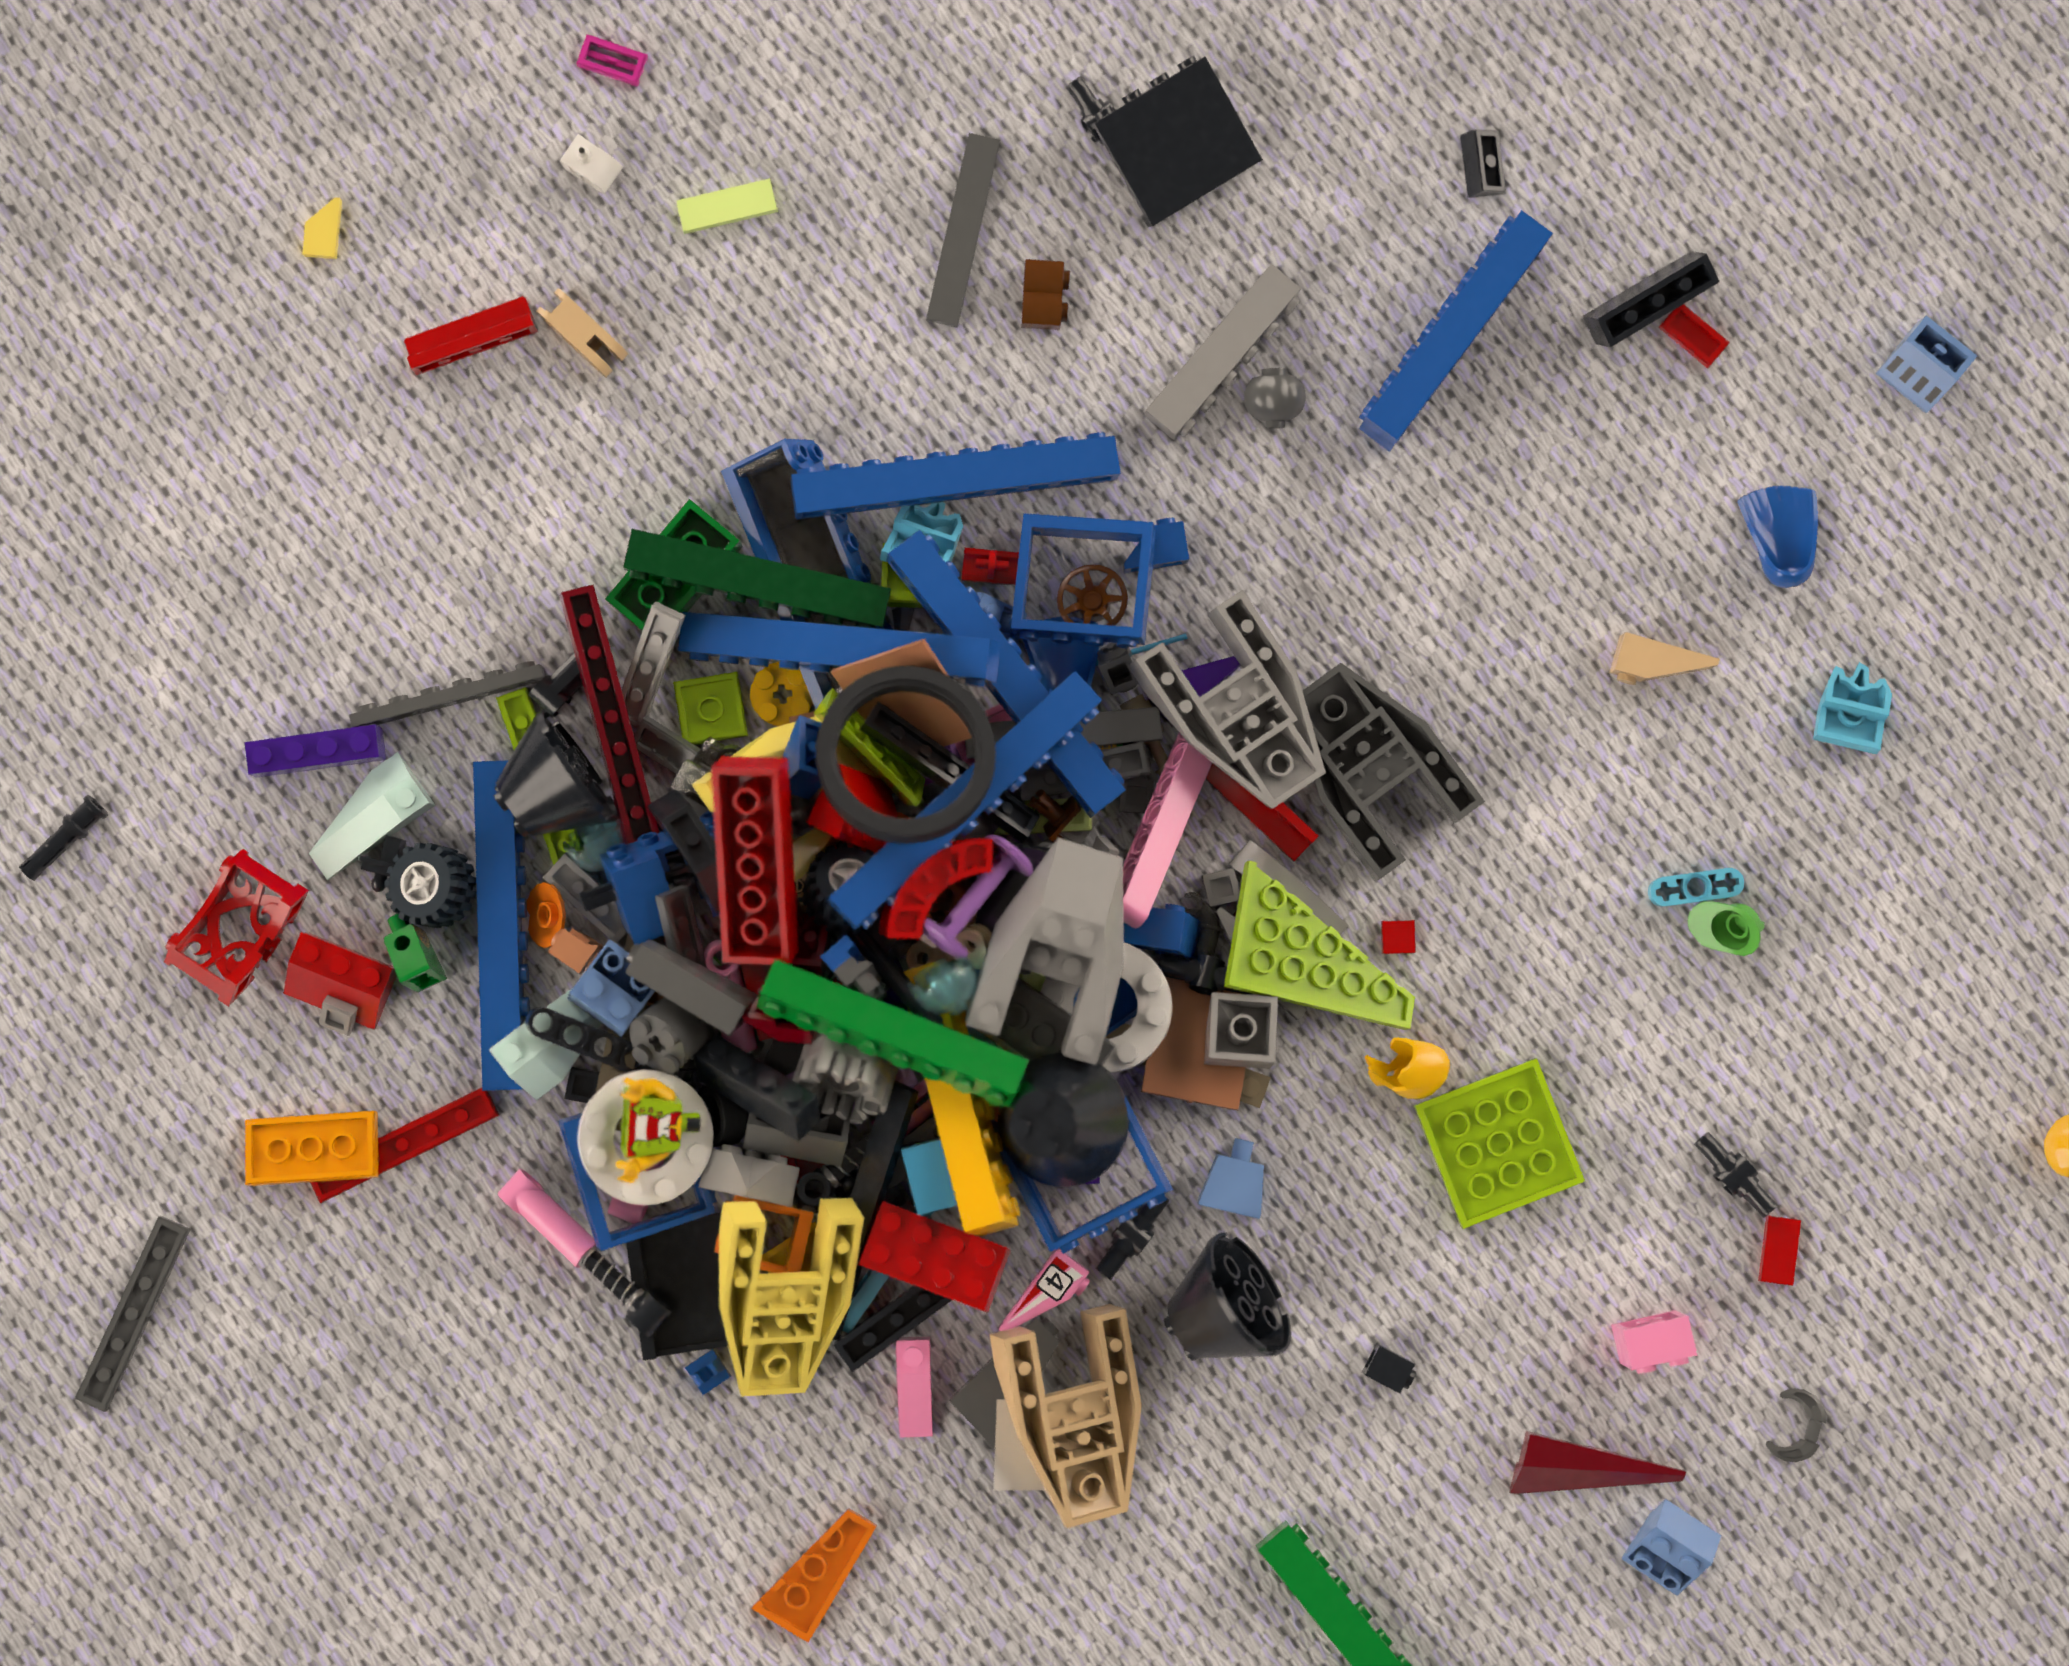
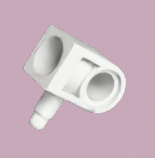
[560,134,623,194]

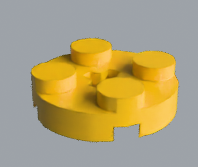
[750,662,814,727]

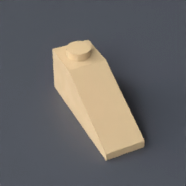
[1609,632,1720,685]

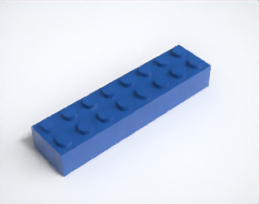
[1359,210,1553,452]

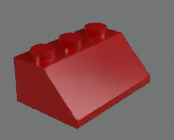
[807,763,898,852]
[283,932,397,1030]

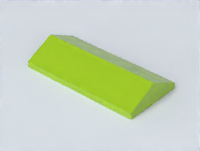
[813,688,925,806]

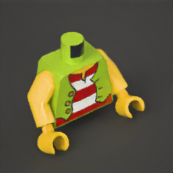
[615,1077,700,1183]

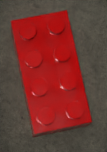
[859,1201,1011,1313]

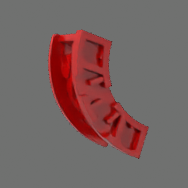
[878,838,993,939]
[164,849,309,1007]

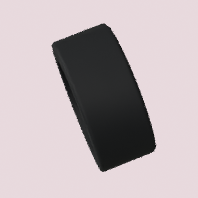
[698,1086,747,1147]

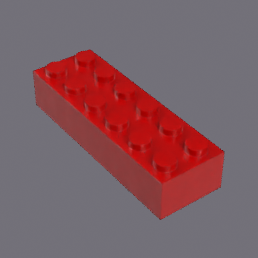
[711,756,799,965]

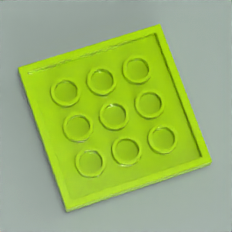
[1413,1058,1585,1229]

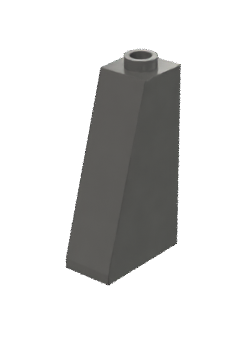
[625,939,757,1036]
[950,1317,1059,1449]

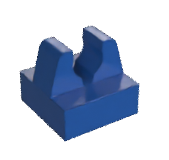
[685,1348,731,1395]

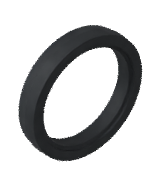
[816,666,996,844]

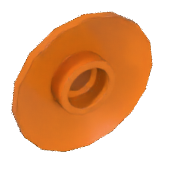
[527,882,566,948]

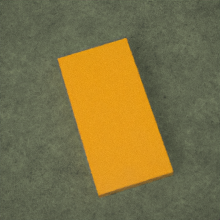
[245,1111,378,1186]

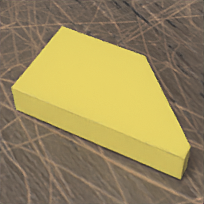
[302,197,342,259]

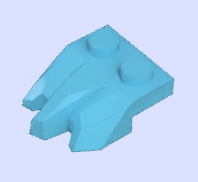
[880,502,963,562]
[1813,662,1892,755]

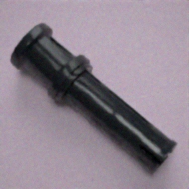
[19,795,109,881]

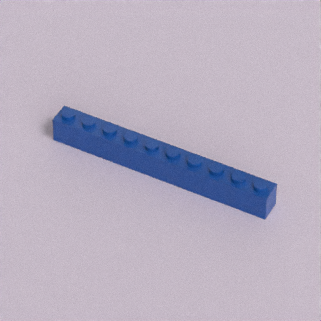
[790,432,1121,520]
[886,530,1126,819]
[678,612,1001,687]
[827,671,1102,930]
[473,760,530,1091]

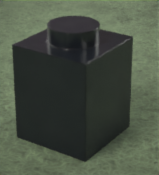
[1362,1343,1416,1394]

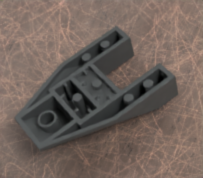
[1303,663,1485,881]

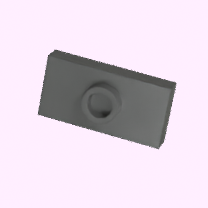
[634,716,701,779]

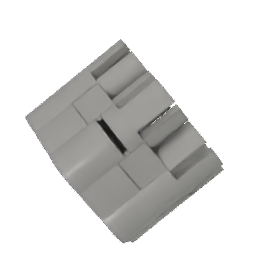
[793,1030,899,1123]

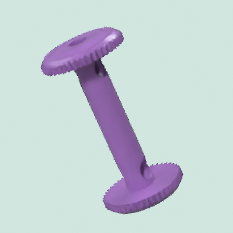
[922,835,1033,958]

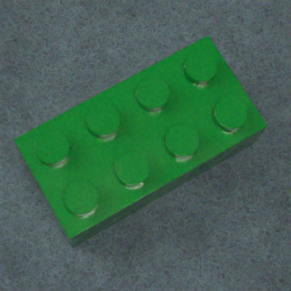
[605,499,743,631]

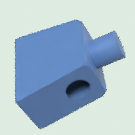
[1197,1138,1264,1219]

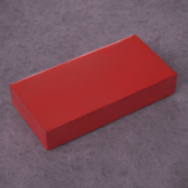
[1658,304,1730,369]
[1758,1215,1801,1286]

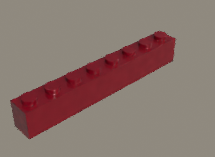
[559,584,659,845]

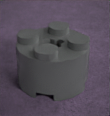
[630,997,708,1075]

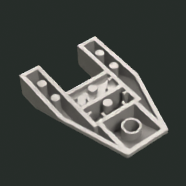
[1128,590,1326,809]
[965,837,1124,1065]

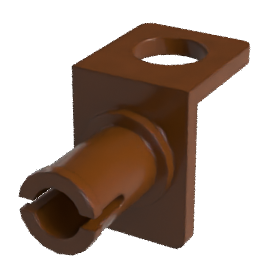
[1029,789,1081,843]

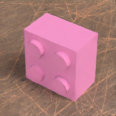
[1611,1310,1697,1374]

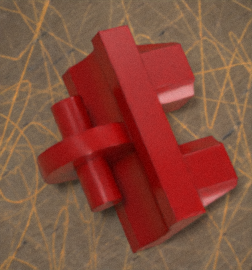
[961,547,1019,586]

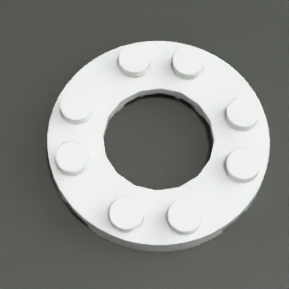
[1041,943,1172,1073]
[578,1070,713,1205]

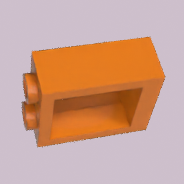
[714,1195,814,1273]

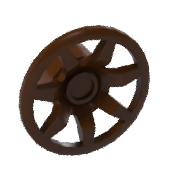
[1057,564,1128,626]

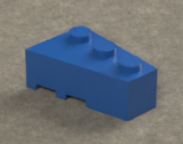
[1123,903,1201,960]

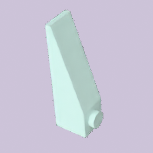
[309,752,435,880]
[489,989,602,1100]

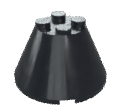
[494,709,619,837]
[998,1053,1129,1187]
[1164,1232,1291,1361]

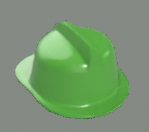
[1687,901,1765,956]

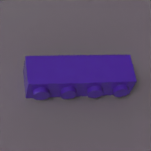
[244,724,386,778]

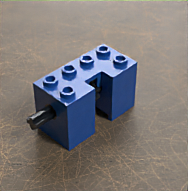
[579,811,720,945]

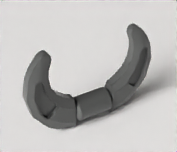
[1766,1388,1826,1462]

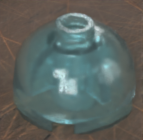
[562,815,627,872]
[907,956,977,1016]

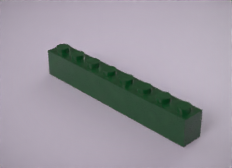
[623,529,891,629]

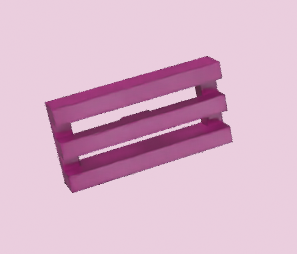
[576,34,648,87]

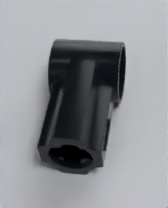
[529,653,583,718]

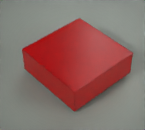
[1381,920,1416,954]

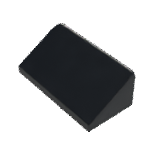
[1460,129,1506,198]

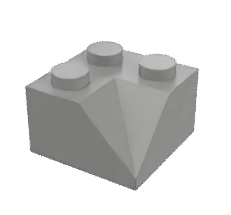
[1204,992,1278,1069]
[699,1144,800,1207]

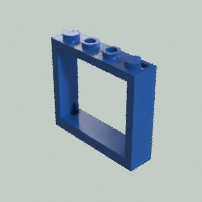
[1011,513,1156,649]
[1000,1082,1173,1254]
[558,1113,717,1251]

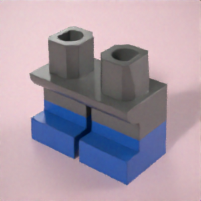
[821,935,888,1001]

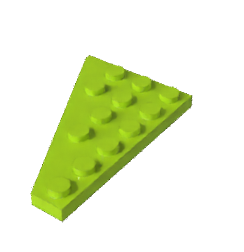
[1224,860,1415,1030]

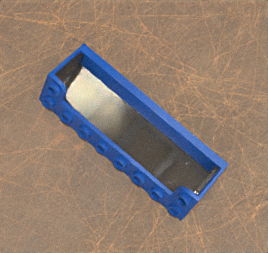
[721,438,893,709]

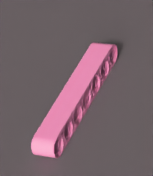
[1123,733,1212,929]

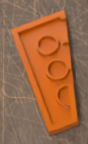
[751,1508,877,1643]

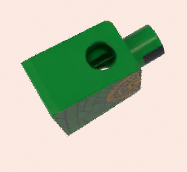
[383,913,447,993]

